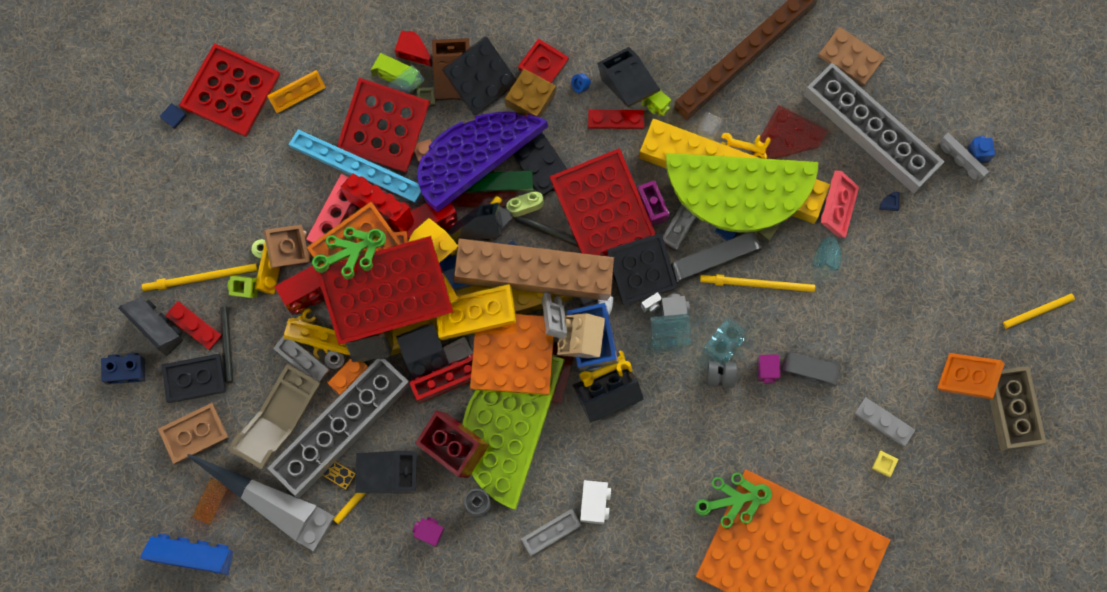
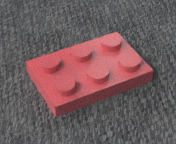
[821,171,859,238]

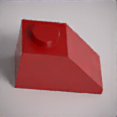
[395,30,432,67]

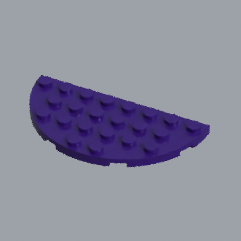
[418,112,548,212]

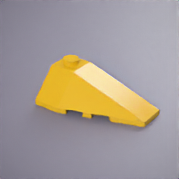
[408,218,458,263]

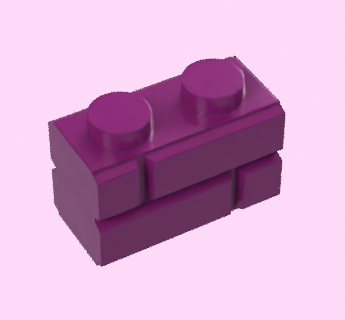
[637,181,670,226]

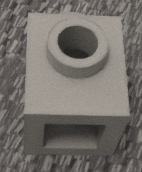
[661,294,690,321]

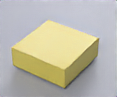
[872,451,898,477]

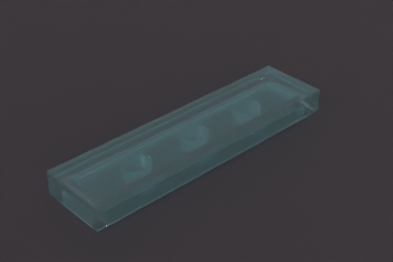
[361,65,425,125]

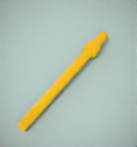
[142,263,258,292]
[700,274,815,292]

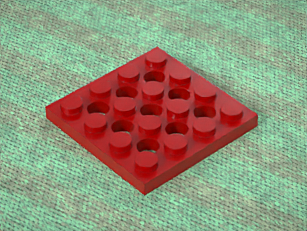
[179,43,281,137]
[337,77,431,173]

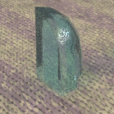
[812,235,842,271]

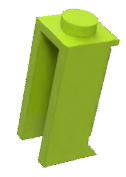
[371,53,422,93]

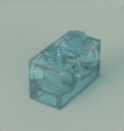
[703,317,746,364]

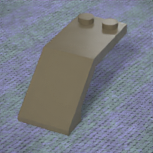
[229,364,322,469]

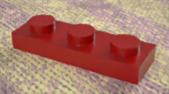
[588,109,644,130]
[165,301,222,351]

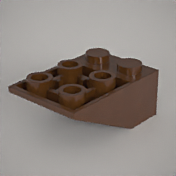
[432,38,470,100]

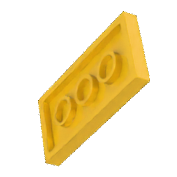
[437,284,516,340]

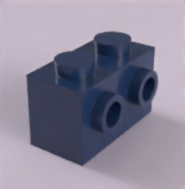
[101,353,145,385]

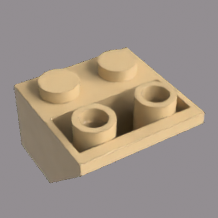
[557,313,605,358]

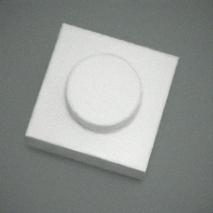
[640,292,662,313]

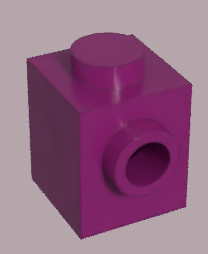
[757,355,780,385]
[412,517,445,548]

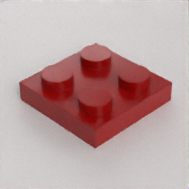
[518,38,569,84]

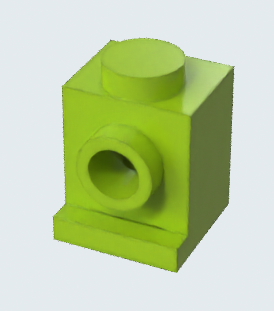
[641,90,671,116]
[227,276,258,298]

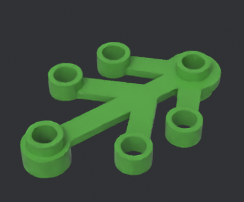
[312,227,386,279]
[695,473,772,529]

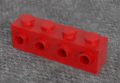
[340,173,414,232]
[409,354,473,404]

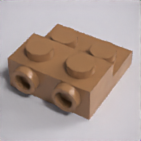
[263,224,311,269]

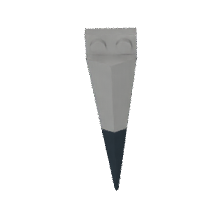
[187,454,335,552]

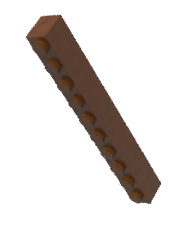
[674,0,818,121]

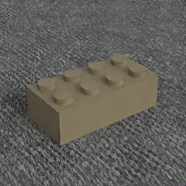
[989,366,1047,452]

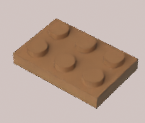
[818,27,885,87]
[158,403,229,465]

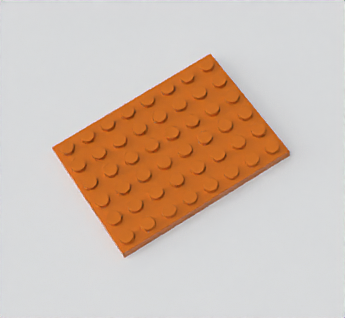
[695,469,891,592]

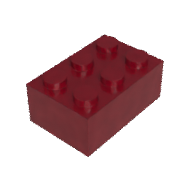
[415,410,490,478]

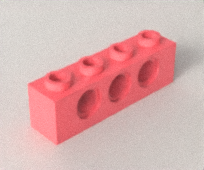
[306,174,356,245]

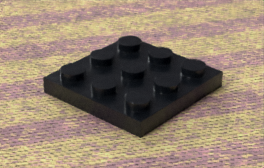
[442,36,516,115]
[606,233,678,305]

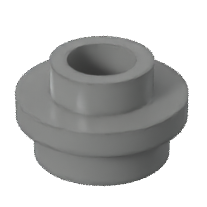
[325,351,345,369]

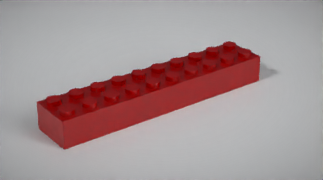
[274,202,458,315]

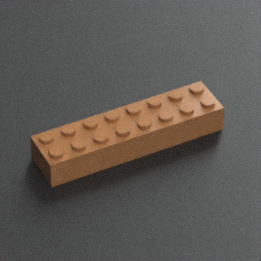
[453,239,614,301]

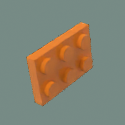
[937,353,1005,399]

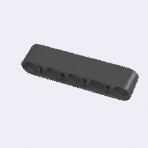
[671,232,762,283]

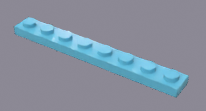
[288,129,422,205]

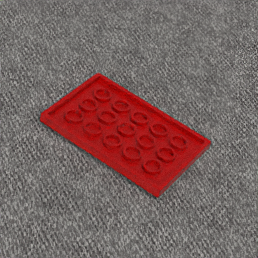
[549,148,656,257]
[316,235,454,345]

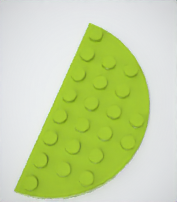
[666,153,818,232]
[463,356,565,510]

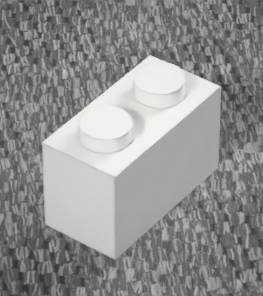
[580,480,611,524]

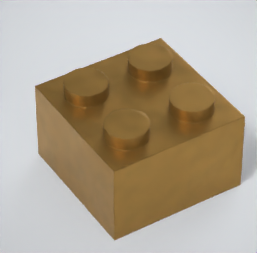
[505,69,556,118]

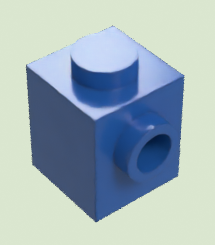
[968,136,995,163]

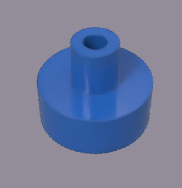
[571,73,591,93]

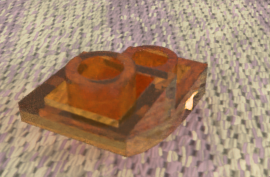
[192,478,228,525]

